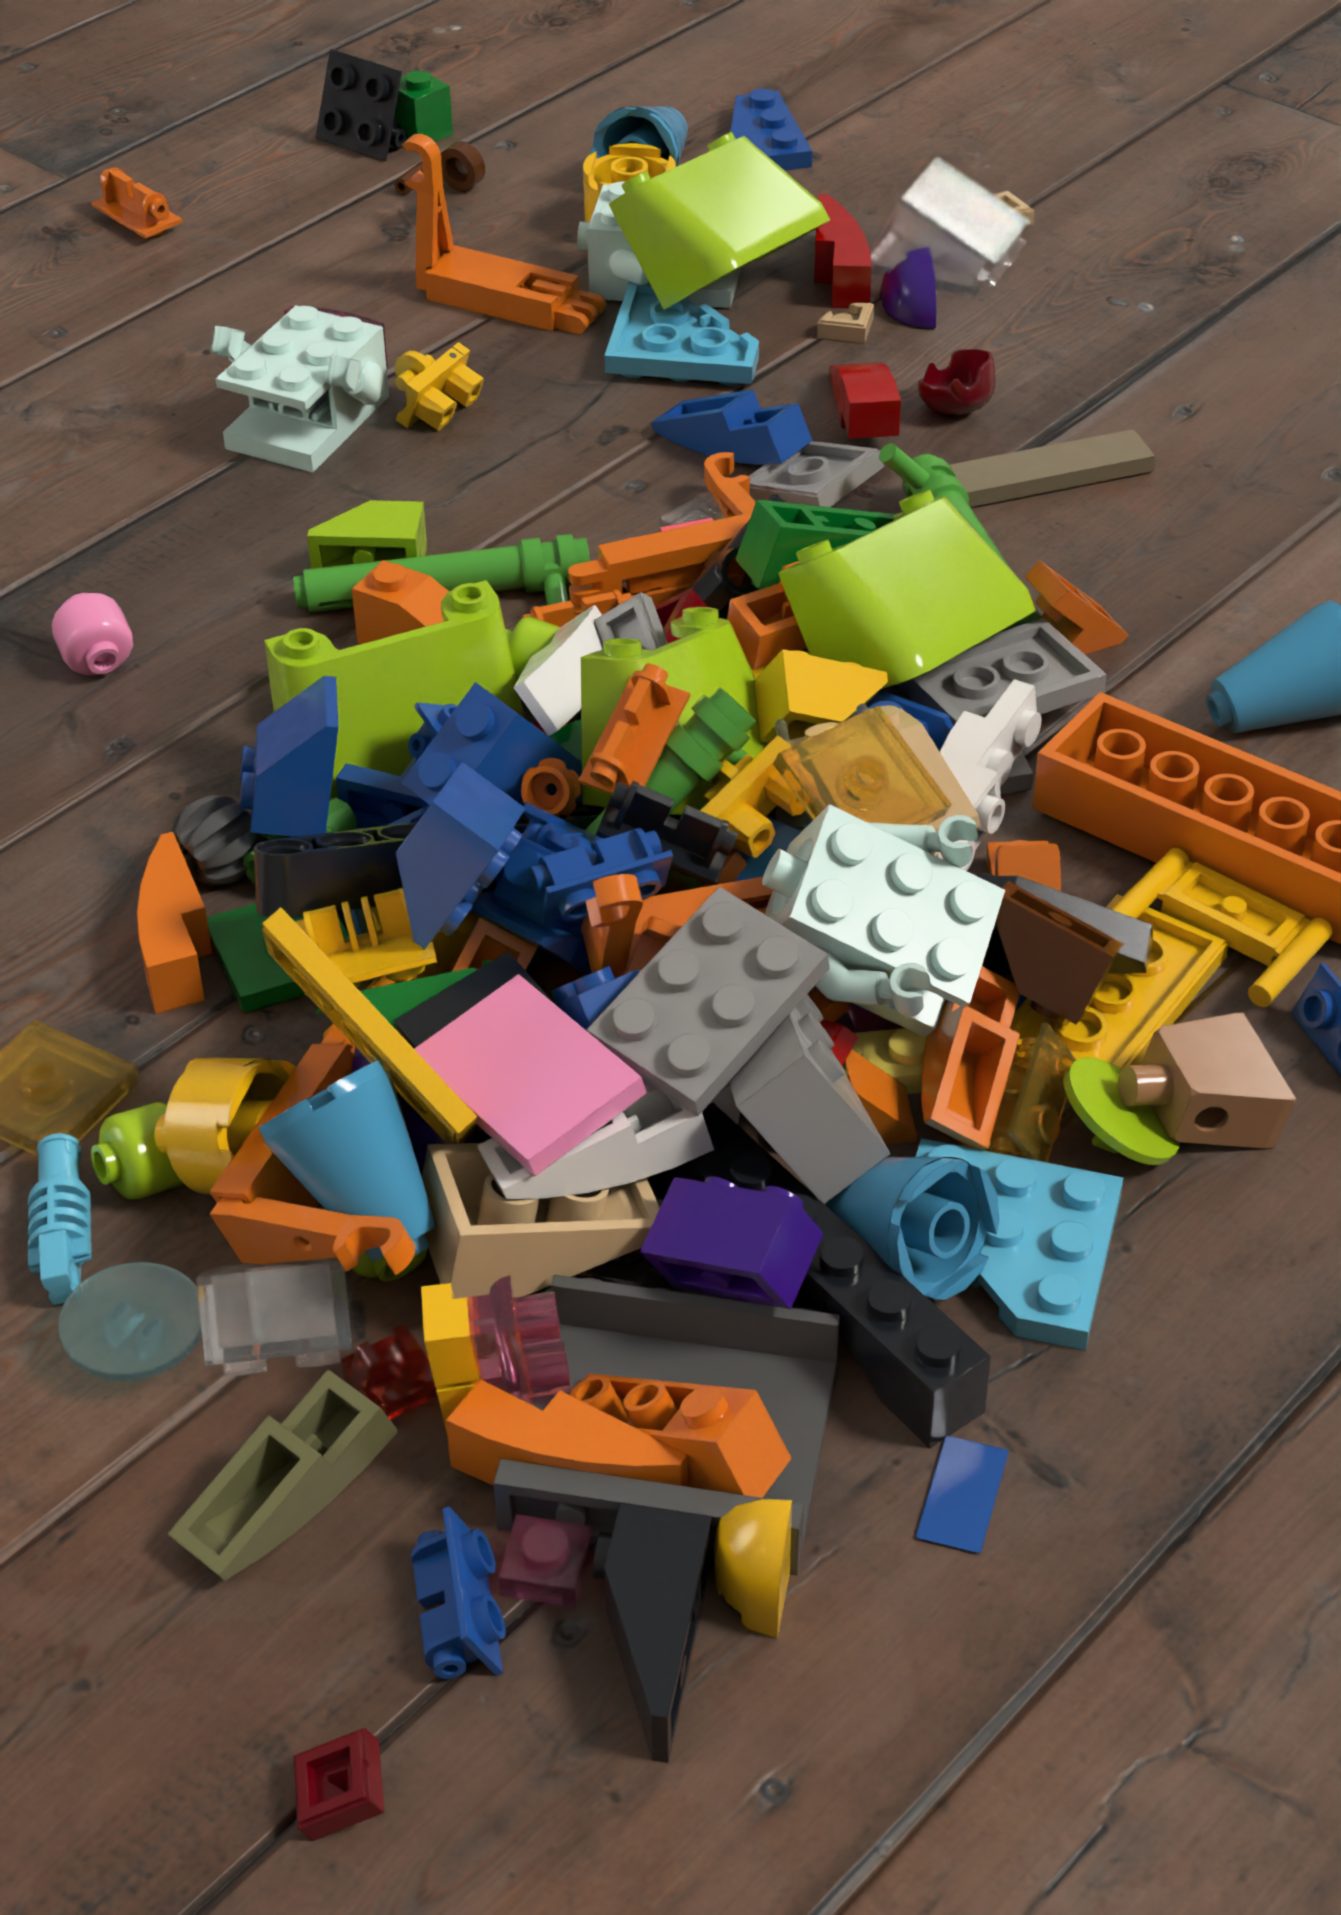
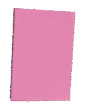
[414,974,647,1176]

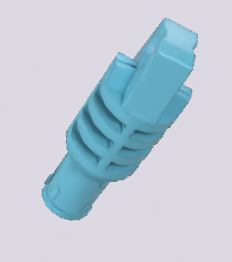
[28,1133,92,1305]

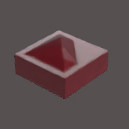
[293,1727,385,1841]

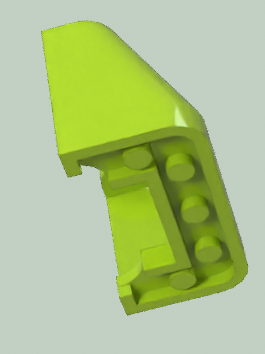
[608,132,831,310]
[778,489,1036,688]
[264,580,525,799]
[580,607,769,815]

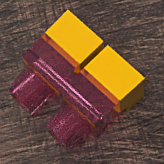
[421,1276,571,1433]

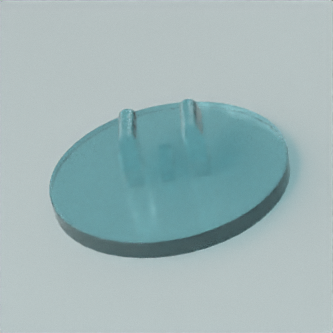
[58,1262,205,1381]

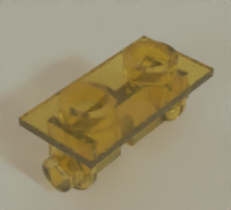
[987,1022,1077,1163]

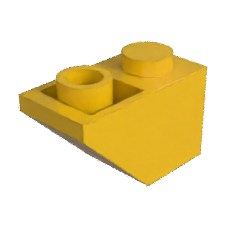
[754,649,888,743]

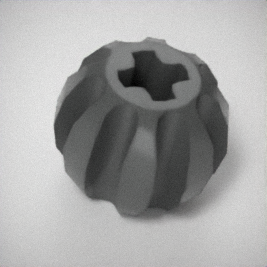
[171,795,263,886]

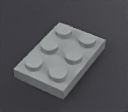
[898,618,1107,726]
[587,886,830,1116]

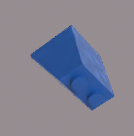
[401,682,583,807]

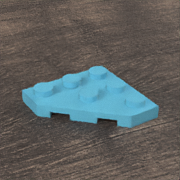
[604,282,759,386]
[916,1138,1124,1351]

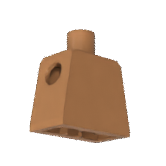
[1118,1013,1296,1149]

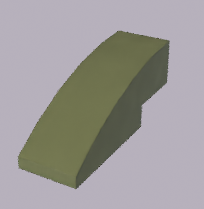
[168,1369,398,1581]

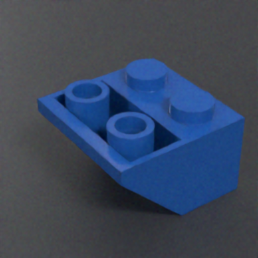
[396,762,525,949]

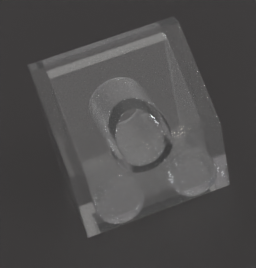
[196,1258,354,1376]

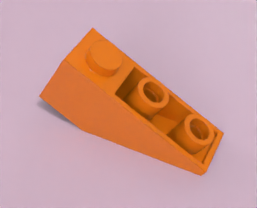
[569,1374,792,1498]

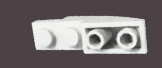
[936,679,1042,871]

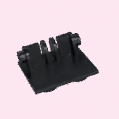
[315,49,407,161]

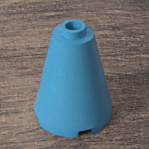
[590,106,688,167]
[1206,600,1341,733]
[258,1059,436,1262]
[807,1157,1000,1300]

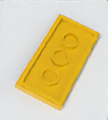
[1010,894,1229,1088]
[262,907,477,1144]

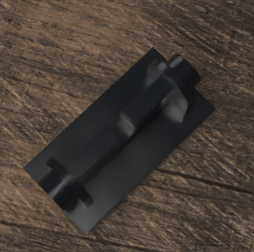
[595,780,738,886]

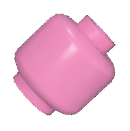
[51,593,134,676]

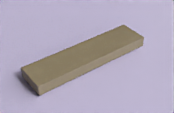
[949,429,1156,508]

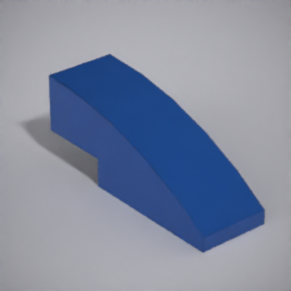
[651,390,813,465]

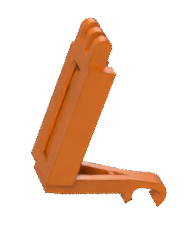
[402,134,607,334]
[568,452,756,615]
[581,874,773,978]
[210,1025,416,1276]

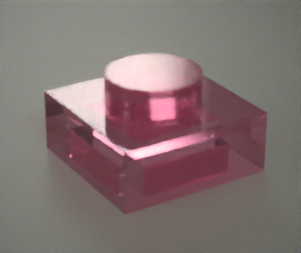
[498,1514,592,1607]

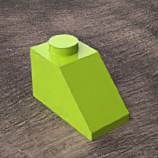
[307,500,427,569]

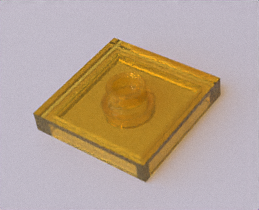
[773,705,952,825]
[0,1020,140,1156]

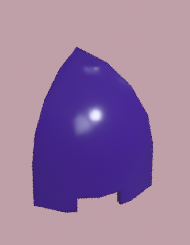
[880,247,937,329]

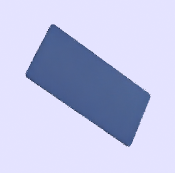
[916,1436,1009,1553]

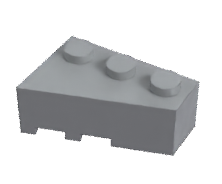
[729,995,891,1204]

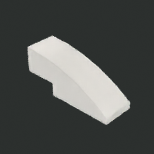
[514,605,604,736]
[477,1083,714,1199]

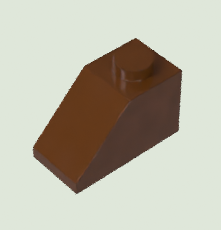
[996,881,1124,1025]

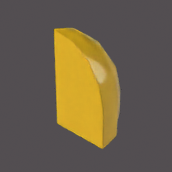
[714,1499,792,1639]

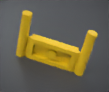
[1111,848,1333,1007]

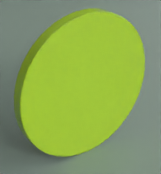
[1063,1057,1180,1165]

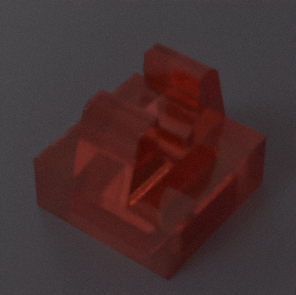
[341,1325,438,1420]

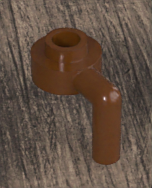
[394,141,485,195]

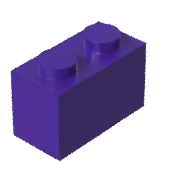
[640,1176,824,1309]

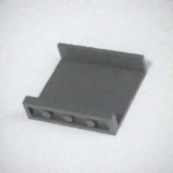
[493,1275,840,1575]

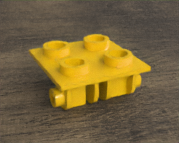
[295,888,437,995]

